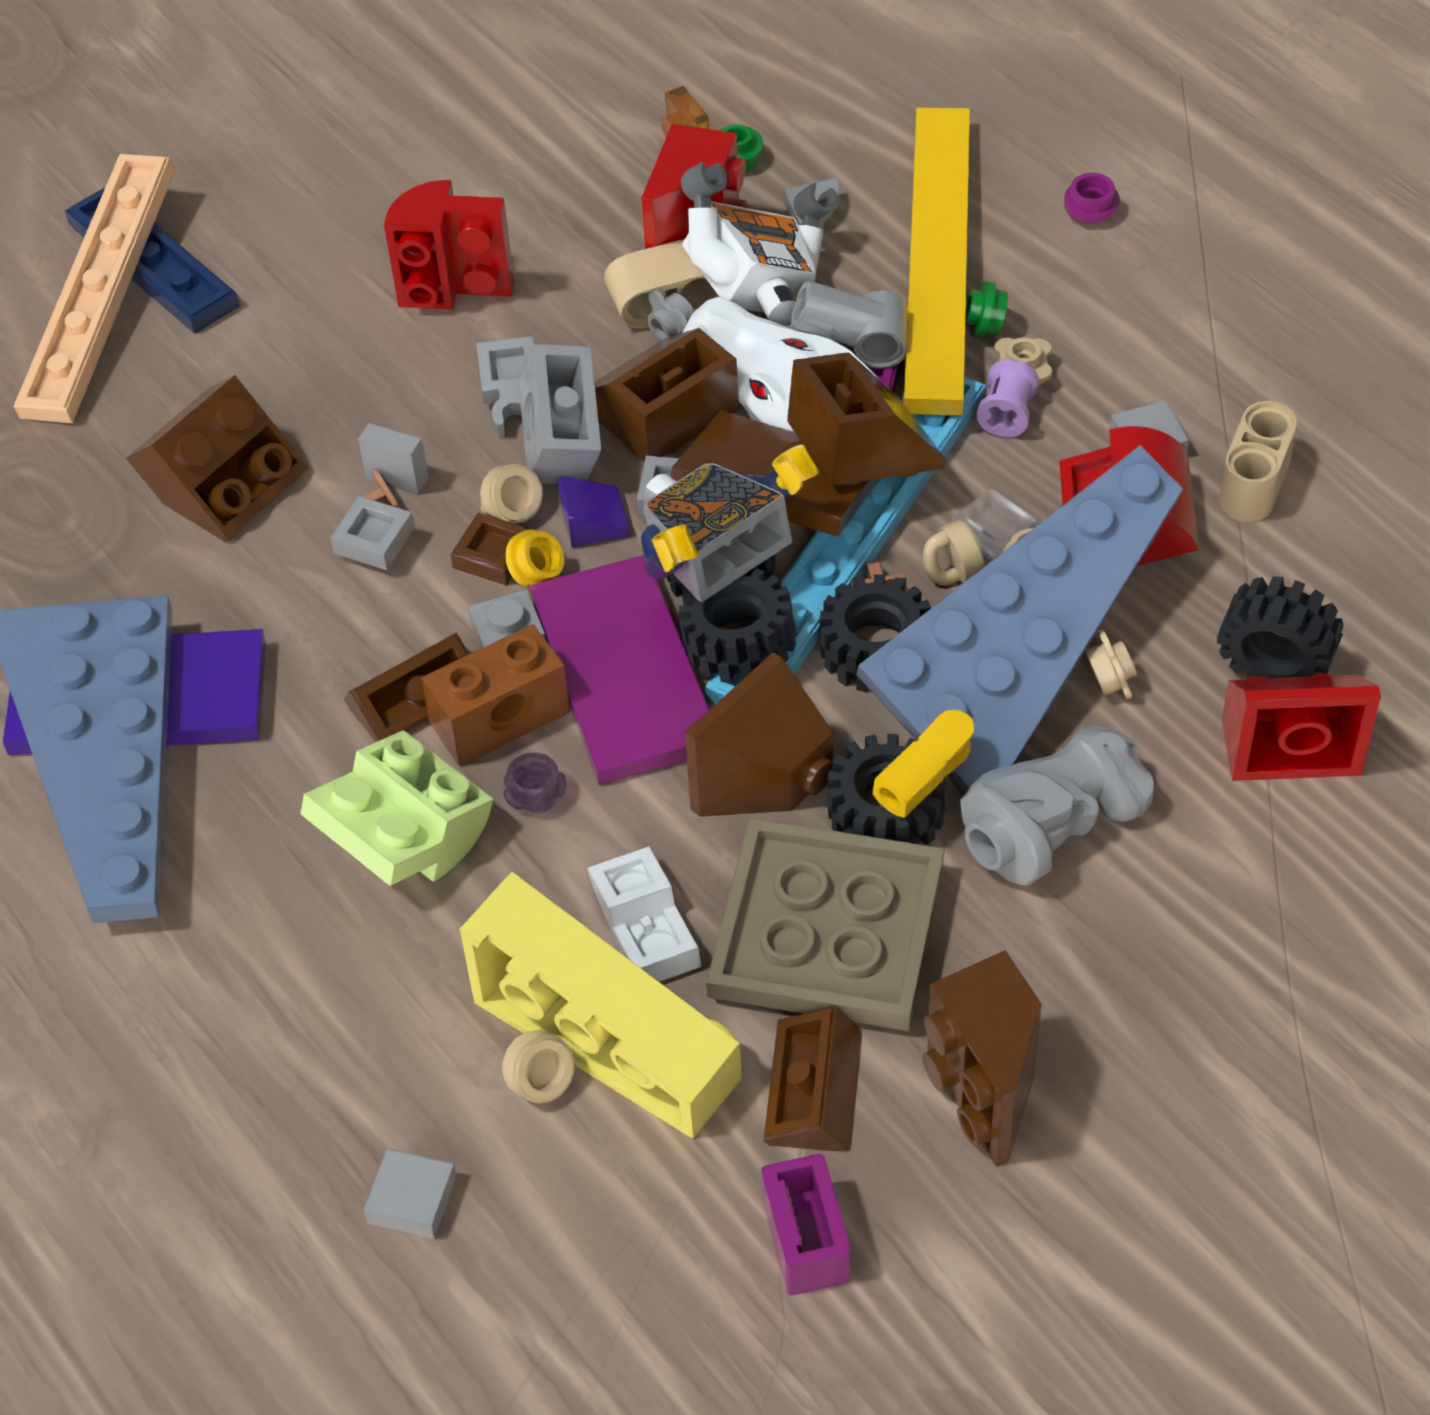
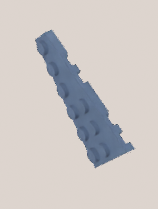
[857,445,1183,793]
[0,595,173,923]

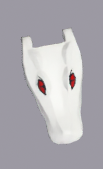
[682,297,889,432]

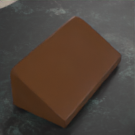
[344,632,469,742]
[763,1006,862,1151]

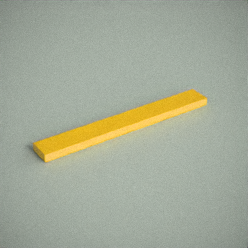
[904,107,970,416]

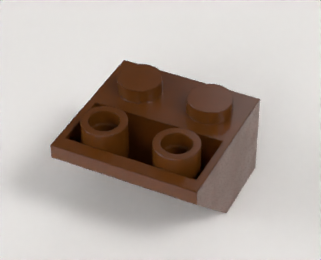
[594,328,739,461]
[787,352,945,486]
[126,375,309,541]
[922,950,1042,1167]

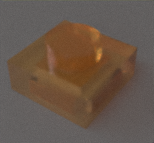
[661,86,709,138]

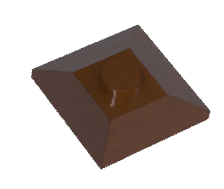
[685,652,834,817]

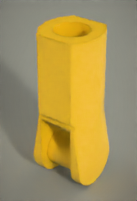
[873,709,975,818]

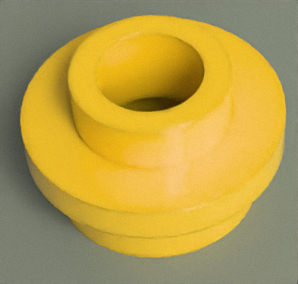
[506,530,565,589]

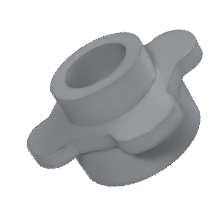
[648,291,695,342]

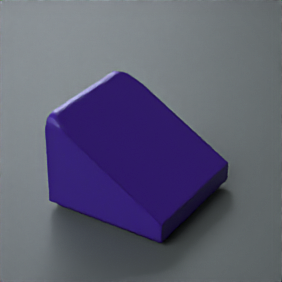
[557,476,630,547]

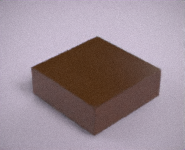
[450,513,531,585]

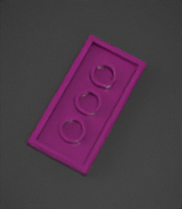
[529,555,709,785]

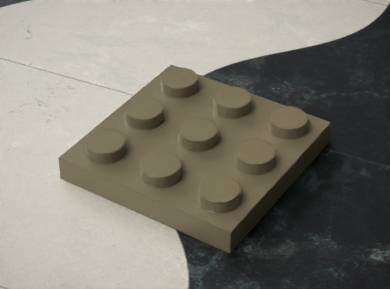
[706,818,945,1031]

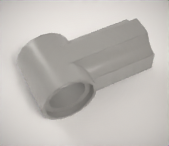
[791,280,908,369]

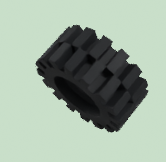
[678,569,797,683]
[820,574,931,692]
[1217,576,1344,679]
[828,733,946,846]

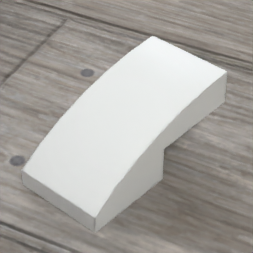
[587,846,702,982]

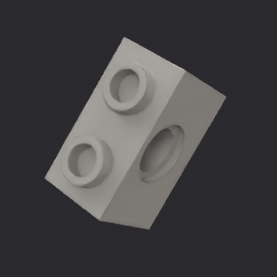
[519,344,601,484]

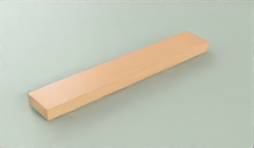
[13,154,175,423]

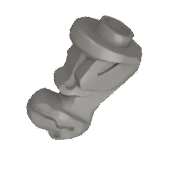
[960,725,1154,886]

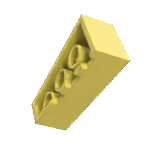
[460,871,742,1139]

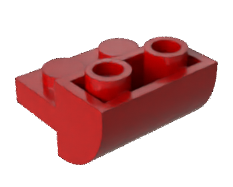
[384,180,514,310]
[1059,426,1199,565]

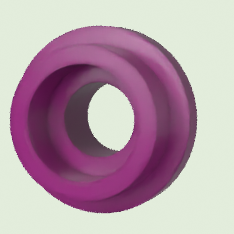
[1064,173,1120,224]

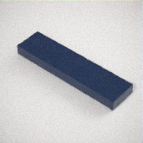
[65,187,240,334]

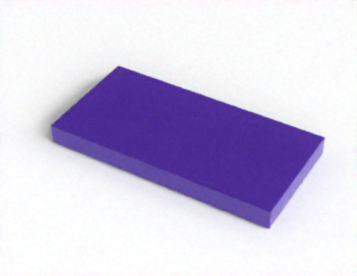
[3,629,266,755]

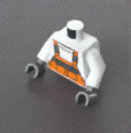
[681,162,838,325]

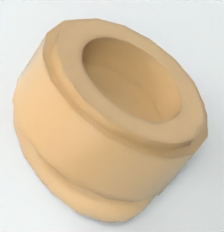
[480,464,543,524]
[922,519,986,586]
[502,1030,575,1104]

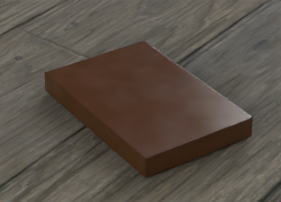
[671,410,881,536]

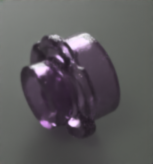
[503,752,567,813]

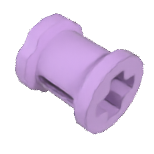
[976,359,1039,438]

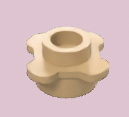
[994,337,1052,387]
[1085,629,1137,700]

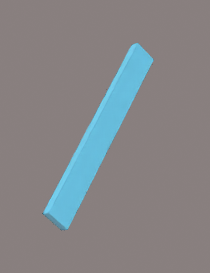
[705,377,986,704]

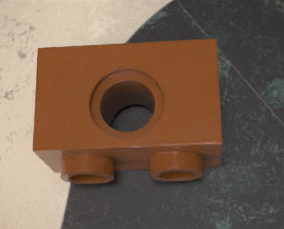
[421,624,570,767]

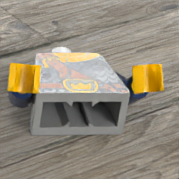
[641,445,820,602]

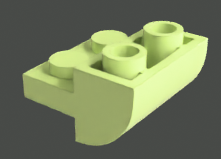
[300,730,493,886]

